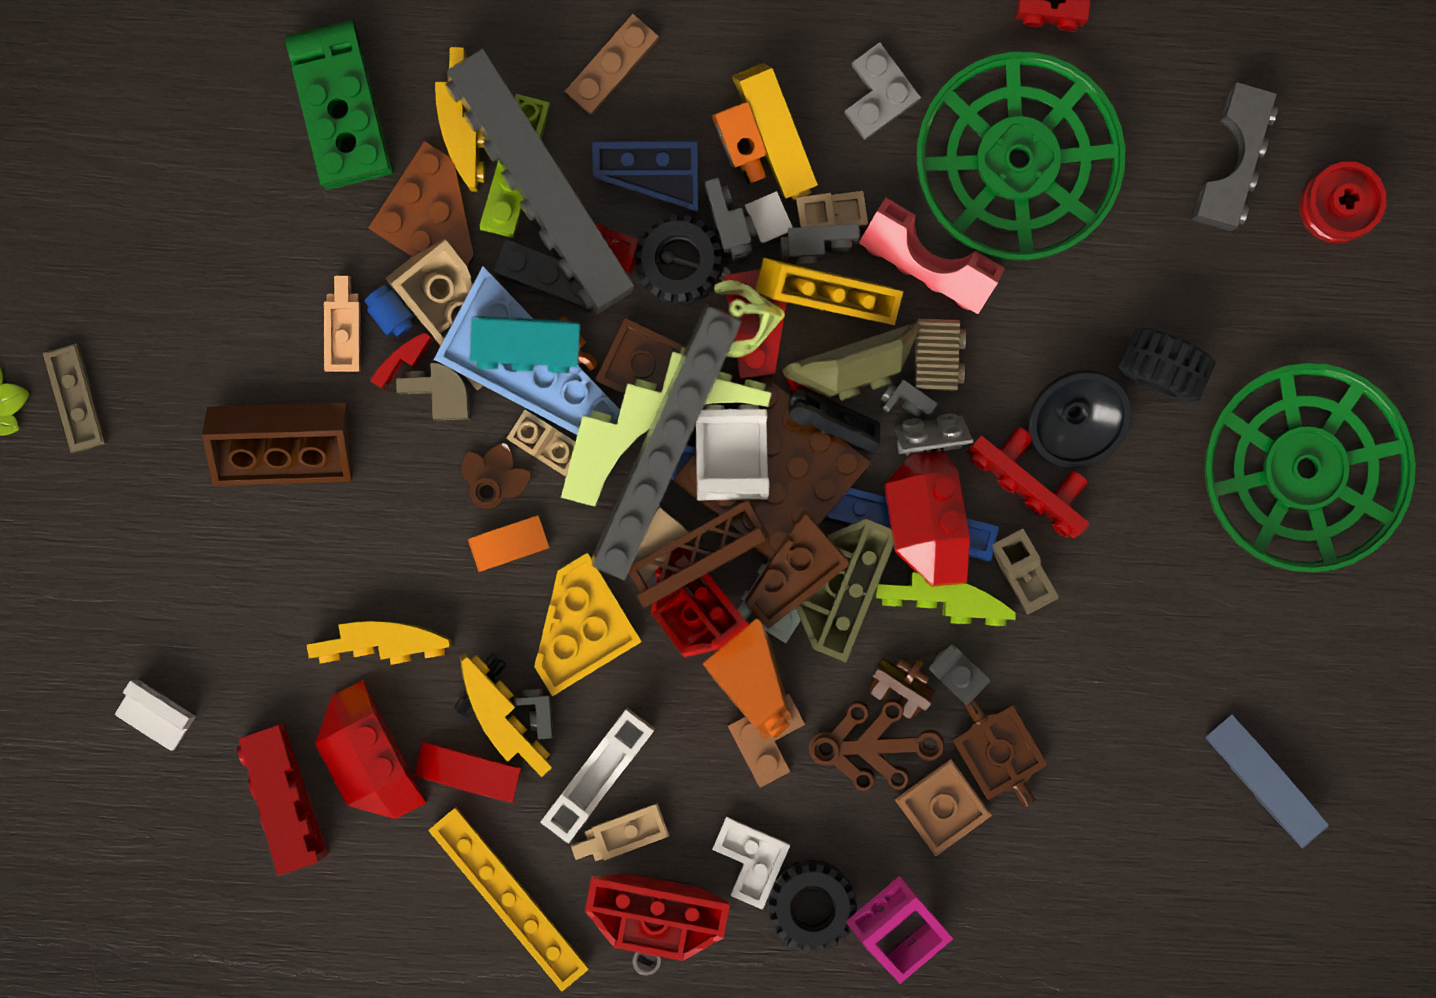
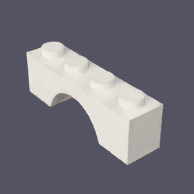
[541,708,655,843]

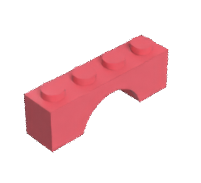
[859,198,1005,314]

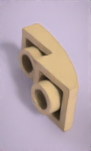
[506,410,575,477]

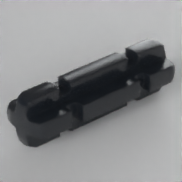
[454,654,506,718]

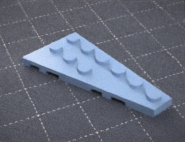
[434,267,620,435]

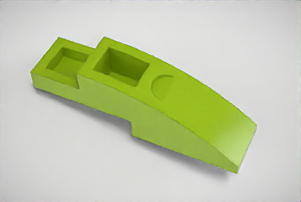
[480,94,550,238]
[874,572,1016,626]

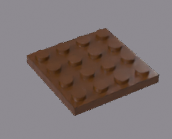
[674,377,871,560]

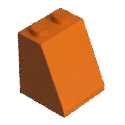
[703,618,792,740]

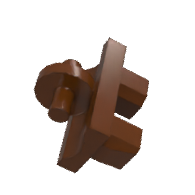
[869,657,935,719]

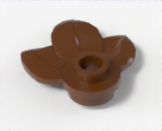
[461,443,531,509]

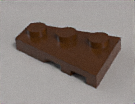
[745,509,850,629]

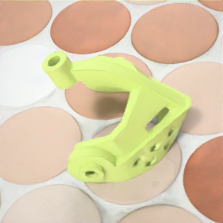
[714,280,785,358]

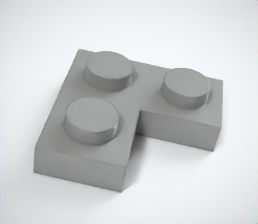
[844,43,921,141]

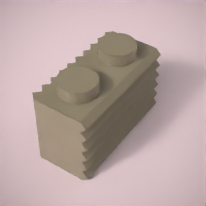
[914,319,966,392]

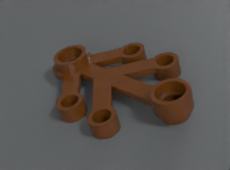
[809,699,944,791]

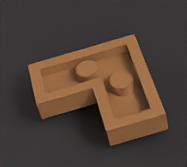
[727,693,805,788]

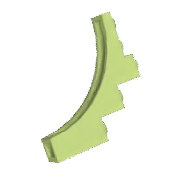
[561,347,771,506]

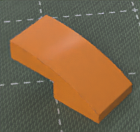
[468,516,549,572]

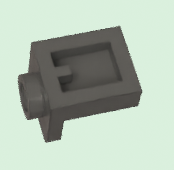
[881,379,937,417]
[929,644,991,706]
[514,689,554,739]

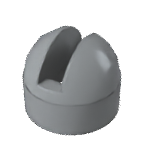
[632,952,661,976]

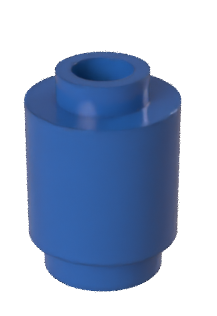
[364,285,415,338]

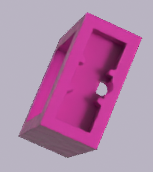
[846,876,953,984]

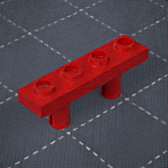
[966,427,1090,539]

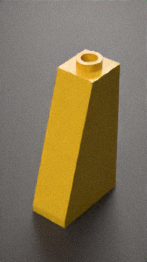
[732,63,818,201]

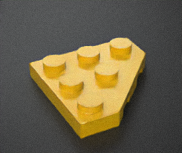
[534,553,642,696]

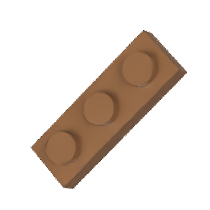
[564,14,659,116]

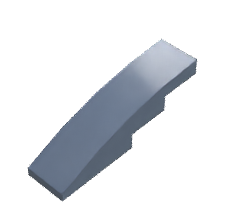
[1206,715,1329,849]

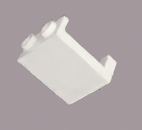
[696,404,769,500]

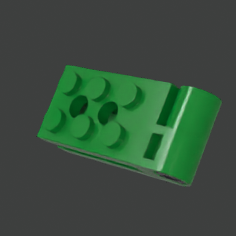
[285,19,393,190]

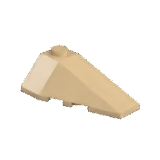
[385,239,483,390]

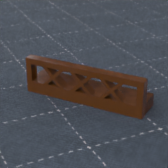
[629,499,770,608]

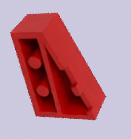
[724,269,787,382]

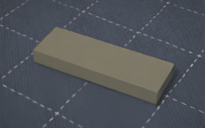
[43,343,107,453]

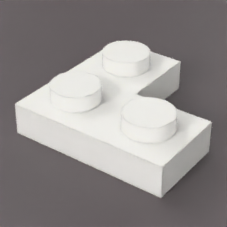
[712,816,790,910]

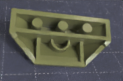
[782,322,920,401]
[796,519,894,662]

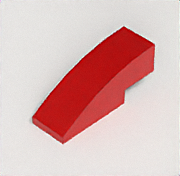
[414,741,523,803]

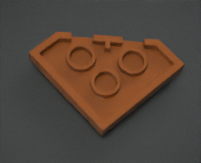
[368,141,475,268]

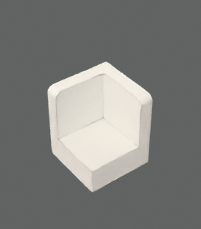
[744,191,793,243]

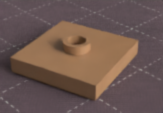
[894,758,992,856]

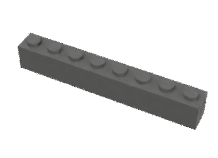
[445,49,634,314]
[592,302,742,580]

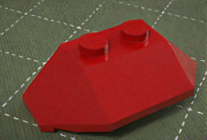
[884,451,970,587]
[651,547,750,657]
[315,679,427,819]
[585,874,730,961]

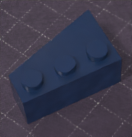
[592,141,698,212]

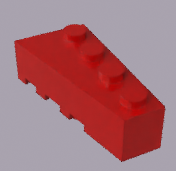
[237,723,329,876]

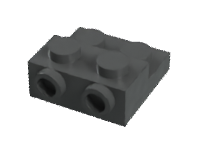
[705,178,756,261]
[780,224,859,269]

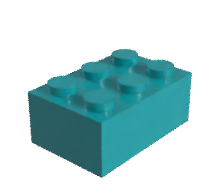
[469,316,580,373]

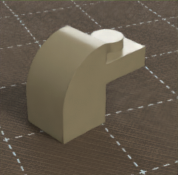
[396,363,471,421]
[992,529,1058,615]

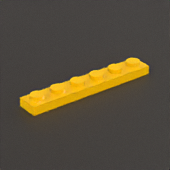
[428,807,589,991]

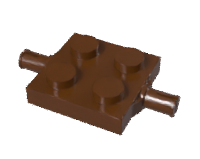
[952,698,1048,807]

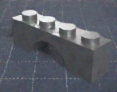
[1191,82,1279,231]

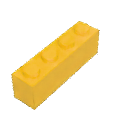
[755,258,903,325]

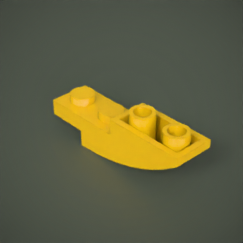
[435,47,486,192]
[307,621,453,665]
[460,652,552,777]

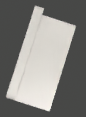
[115,679,196,751]

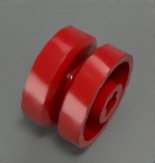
[1299,161,1387,243]

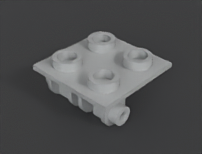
[894,414,973,457]

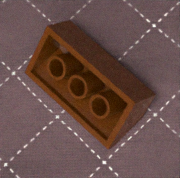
[202,403,352,486]

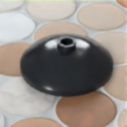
[1028,370,1132,468]

